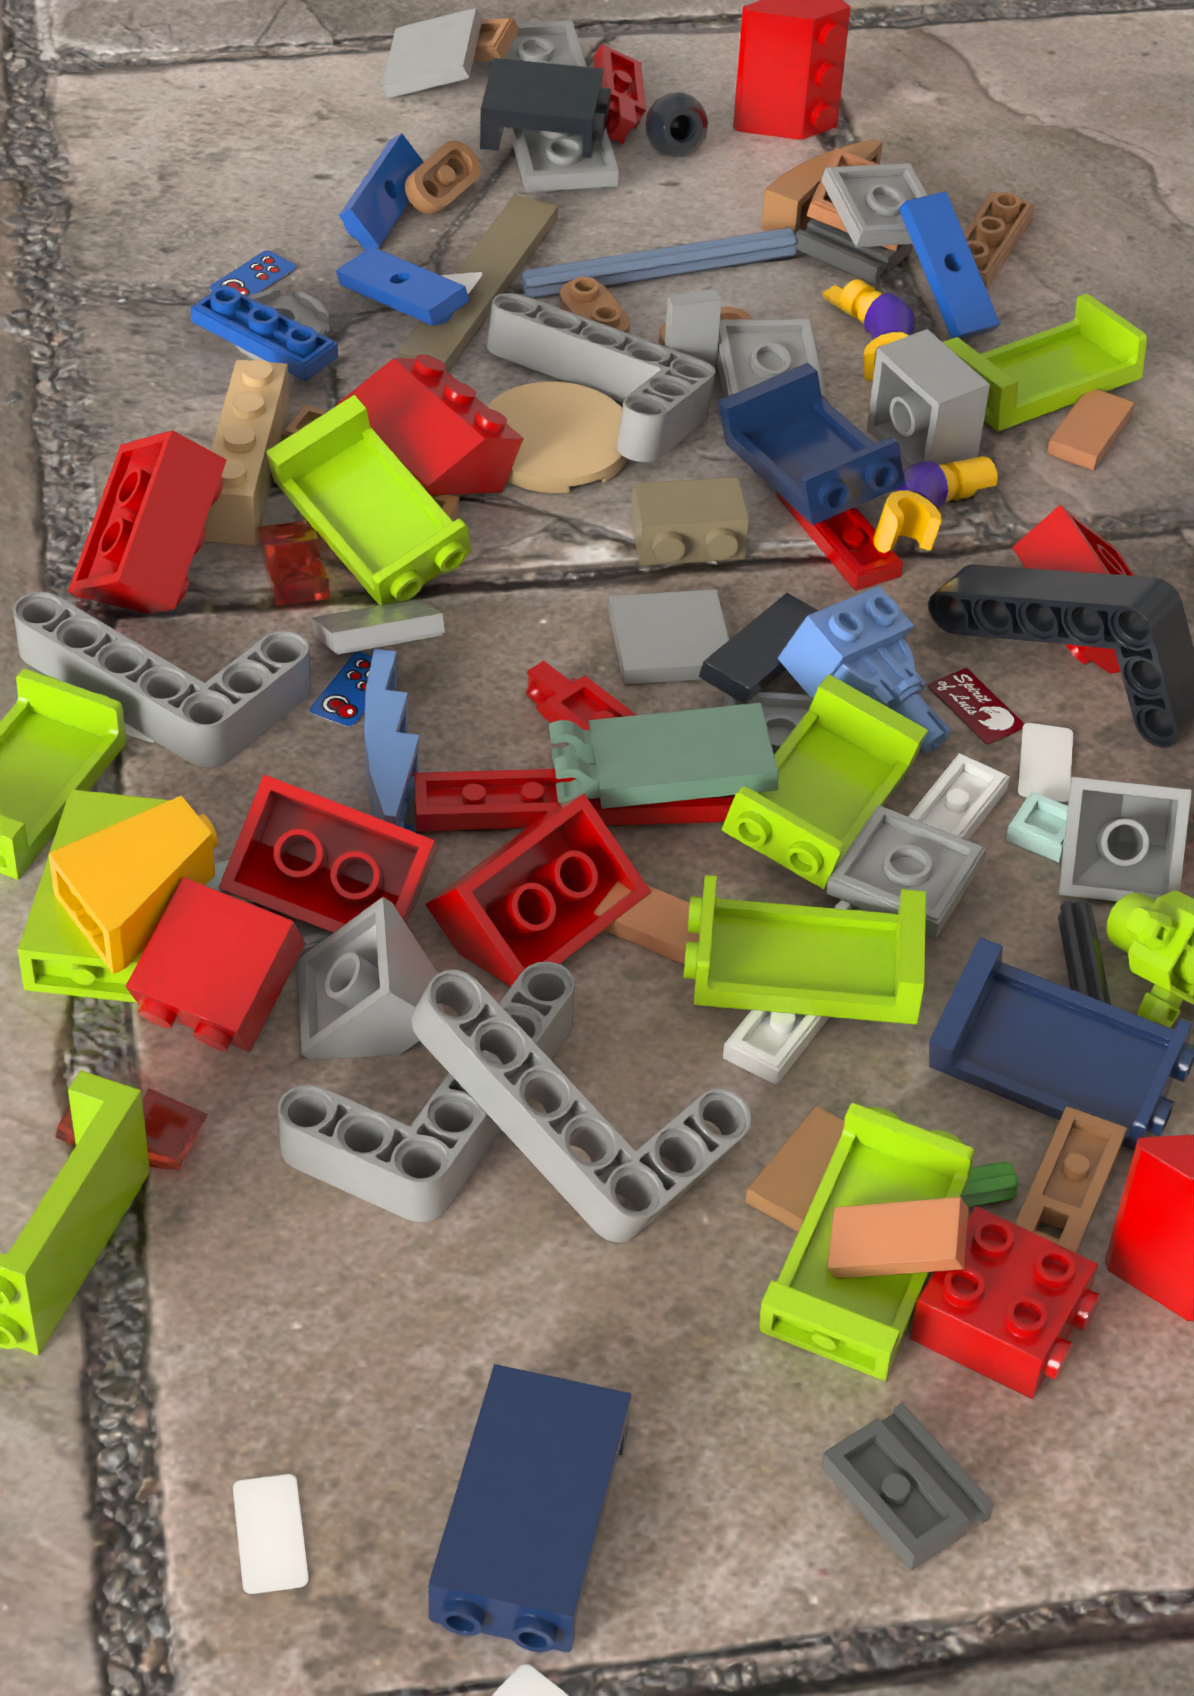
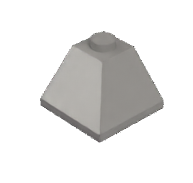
[1058,777,1192,901]
[297,897,443,1060]

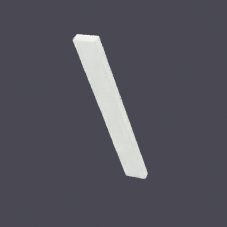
[723,753,1010,1086]

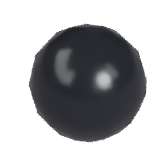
[645,92,708,158]

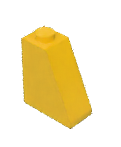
[49,795,218,974]

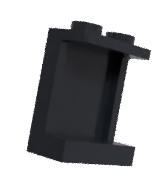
[480,58,611,158]

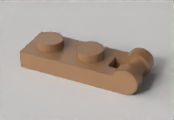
[1015,1106,1128,1254]

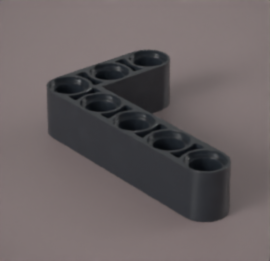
[928,564,1194,748]

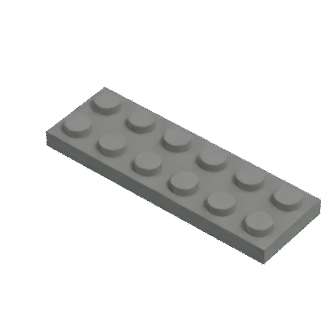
[490,20,619,194]

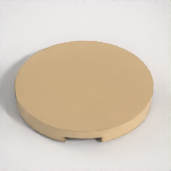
[487,381,628,494]

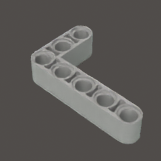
[487,293,715,462]
[13,591,311,768]
[278,962,575,1222]
[411,970,751,1243]

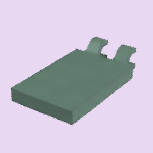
[549,703,778,809]

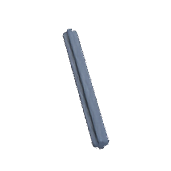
[521,228,797,299]

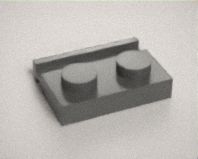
[795,218,913,284]
[821,1403,994,1571]

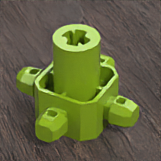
[1107,890,1194,1028]

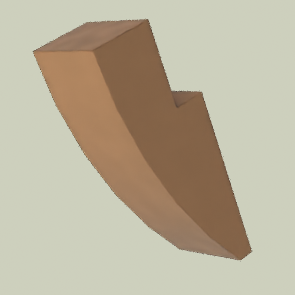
[761,139,883,235]

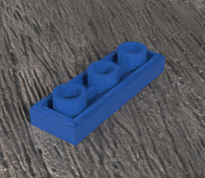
[339,133,424,251]
[899,191,1000,339]
[336,247,469,326]
[190,285,338,381]

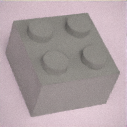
[867,329,990,468]

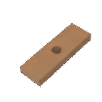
[964,192,1035,290]

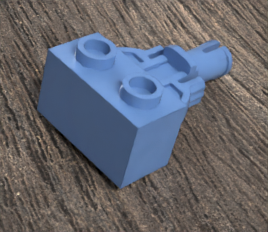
[777,586,952,754]

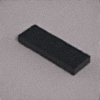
[699,593,818,704]

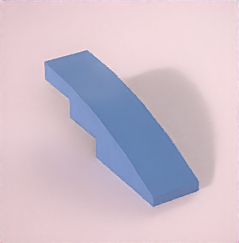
[364,648,419,829]

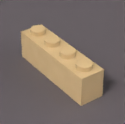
[204,360,290,546]

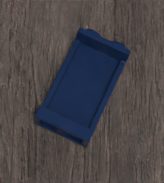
[718,363,905,525]
[929,937,1194,1151]
[428,1364,631,1652]

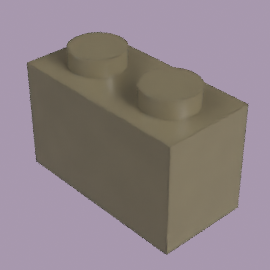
[631,477,749,565]

